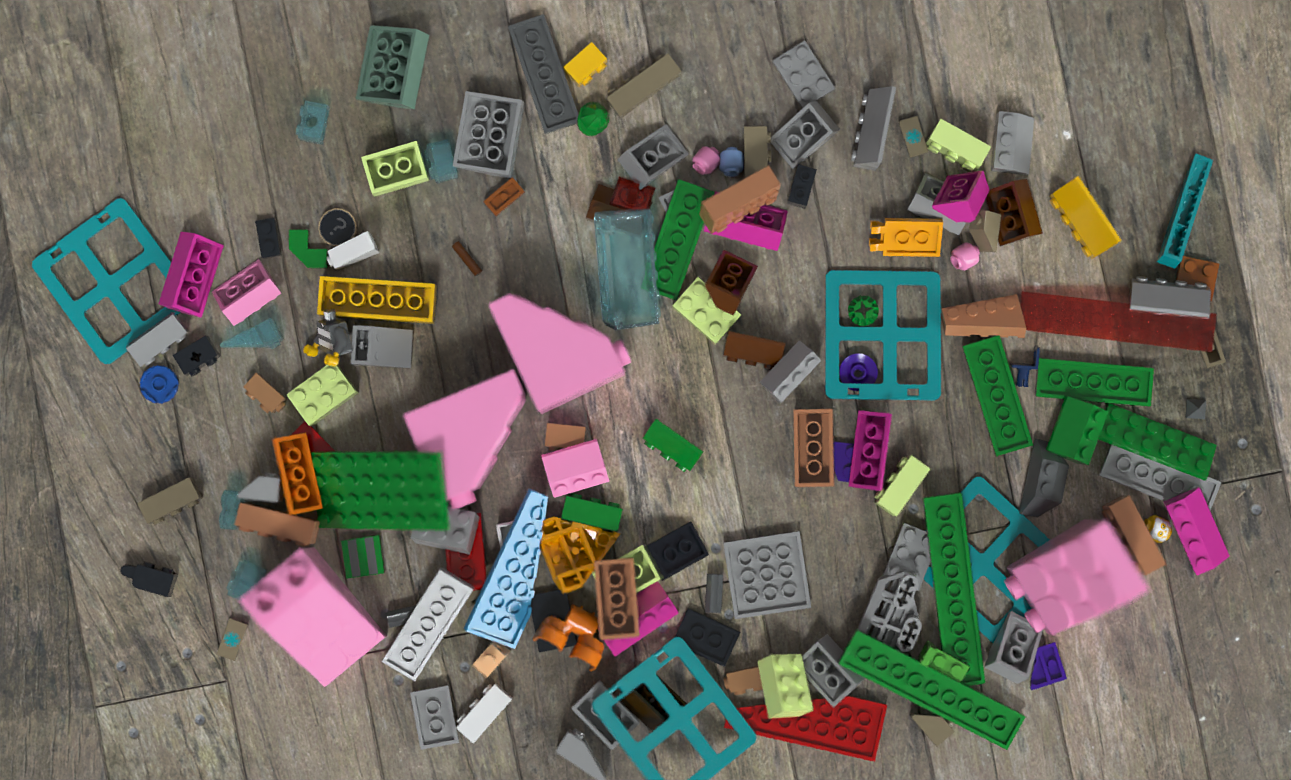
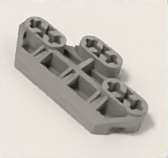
[857,570,922,652]

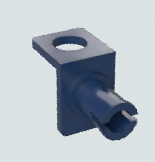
[1010,345,1040,387]

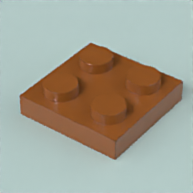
[1175,256,1219,302]

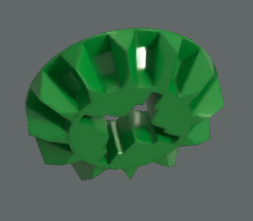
[848,295,879,326]

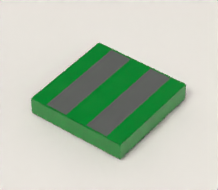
[341,535,385,579]

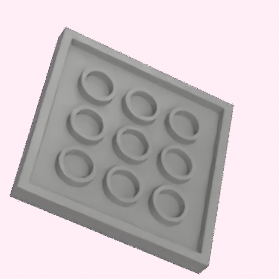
[723,531,811,619]

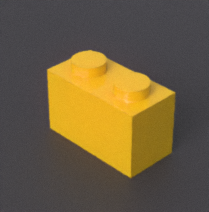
[563,42,607,87]

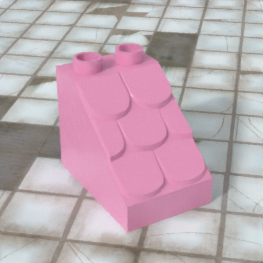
[488,294,631,414]
[404,370,526,510]
[1004,519,1149,635]
[239,547,387,687]

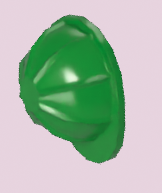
[577,102,609,136]

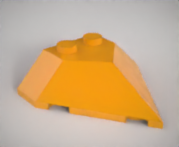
[540,517,621,594]

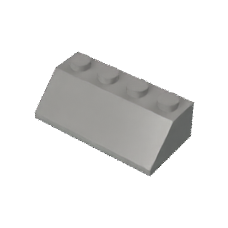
[1129,276,1211,317]

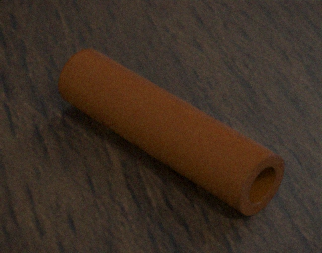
[451,241,482,277]

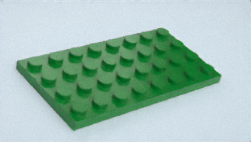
[311,451,450,531]

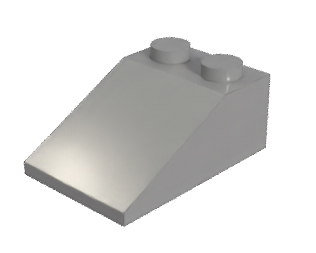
[771,101,840,169]
[617,124,689,190]
[985,611,1043,684]
[555,728,607,780]

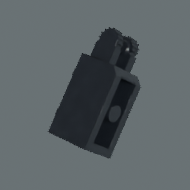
[120,561,178,597]

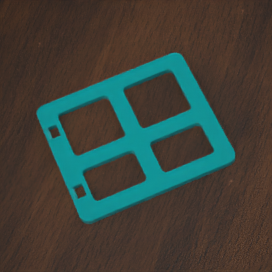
[32,198,181,364]
[825,270,941,401]
[923,477,1050,643]
[592,637,757,780]

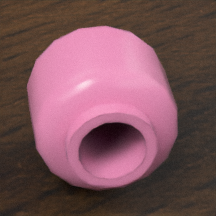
[692,146,720,175]
[950,242,980,271]

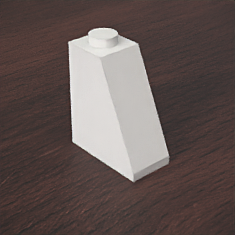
[327,231,379,270]

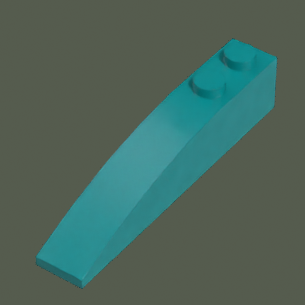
[1157,153,1213,269]

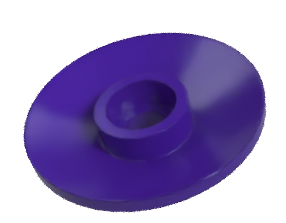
[839,353,878,392]

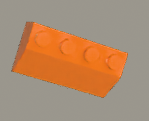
[272,433,323,515]

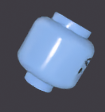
[719,147,744,177]

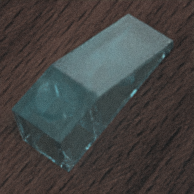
[219,318,284,349]

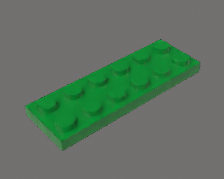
[641,179,715,301]
[962,336,1033,457]
[1035,358,1154,407]
[1098,403,1217,481]

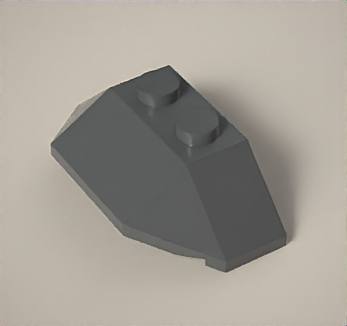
[1019,438,1069,517]

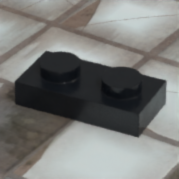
[255,218,281,259]

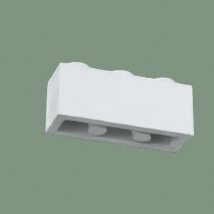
[456,683,513,743]

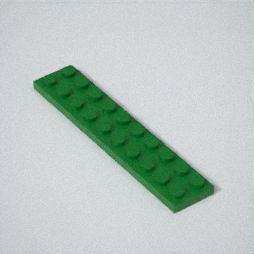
[922,492,985,686]
[838,629,1026,750]

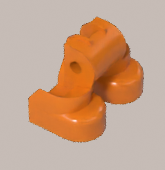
[532,604,604,671]

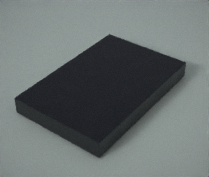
[644,521,709,581]
[531,590,577,653]
[674,608,740,667]

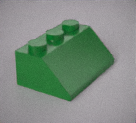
[1046,396,1108,466]
[643,419,703,472]

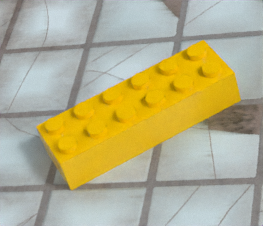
[317,276,437,324]

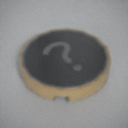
[318,208,357,247]

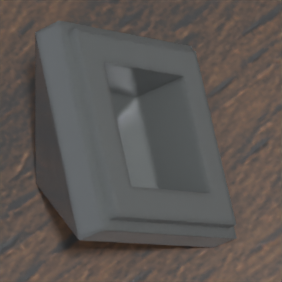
[1185,399,1206,419]

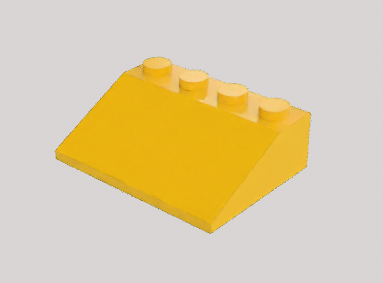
[1049,176,1122,259]

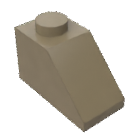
[969,210,1001,252]
[1193,326,1226,368]
[910,713,954,747]

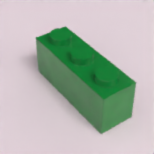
[561,493,623,532]

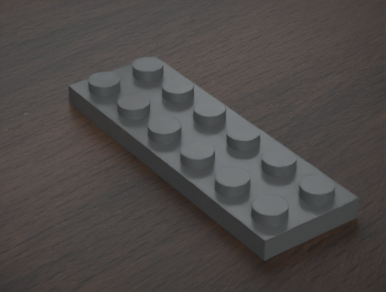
[508,14,578,135]

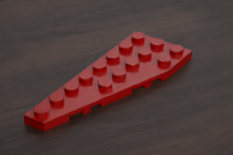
[724,696,887,762]

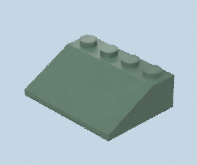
[356,25,429,109]

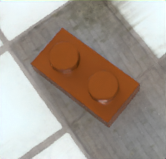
[483,177,525,217]

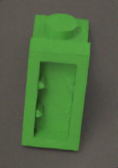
[918,640,969,683]

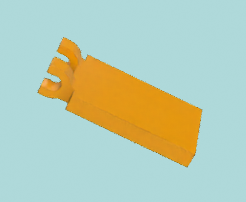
[869,218,943,257]

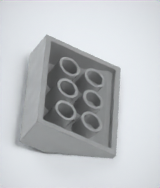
[851,86,896,171]
[453,91,525,178]

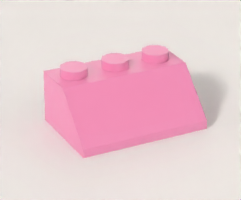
[212,259,281,326]
[541,439,609,498]

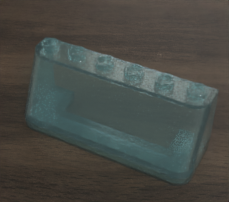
[594,209,661,330]

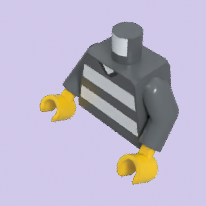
[303,309,353,366]

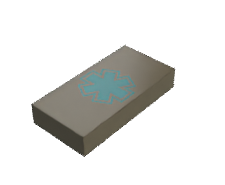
[898,116,928,158]
[216,618,249,661]

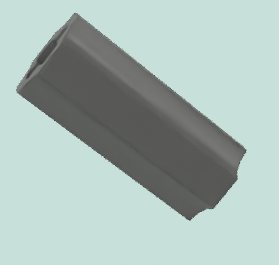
[705,574,723,613]
[386,605,417,628]

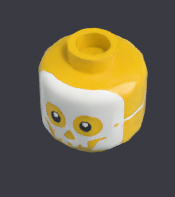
[1143,515,1172,543]

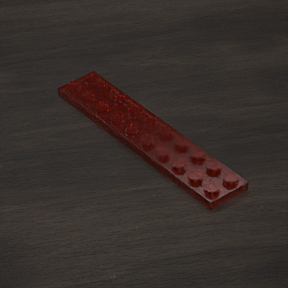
[1020,291,1217,352]

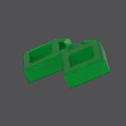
[289,230,328,269]

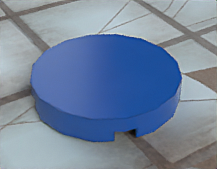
[140,366,179,404]

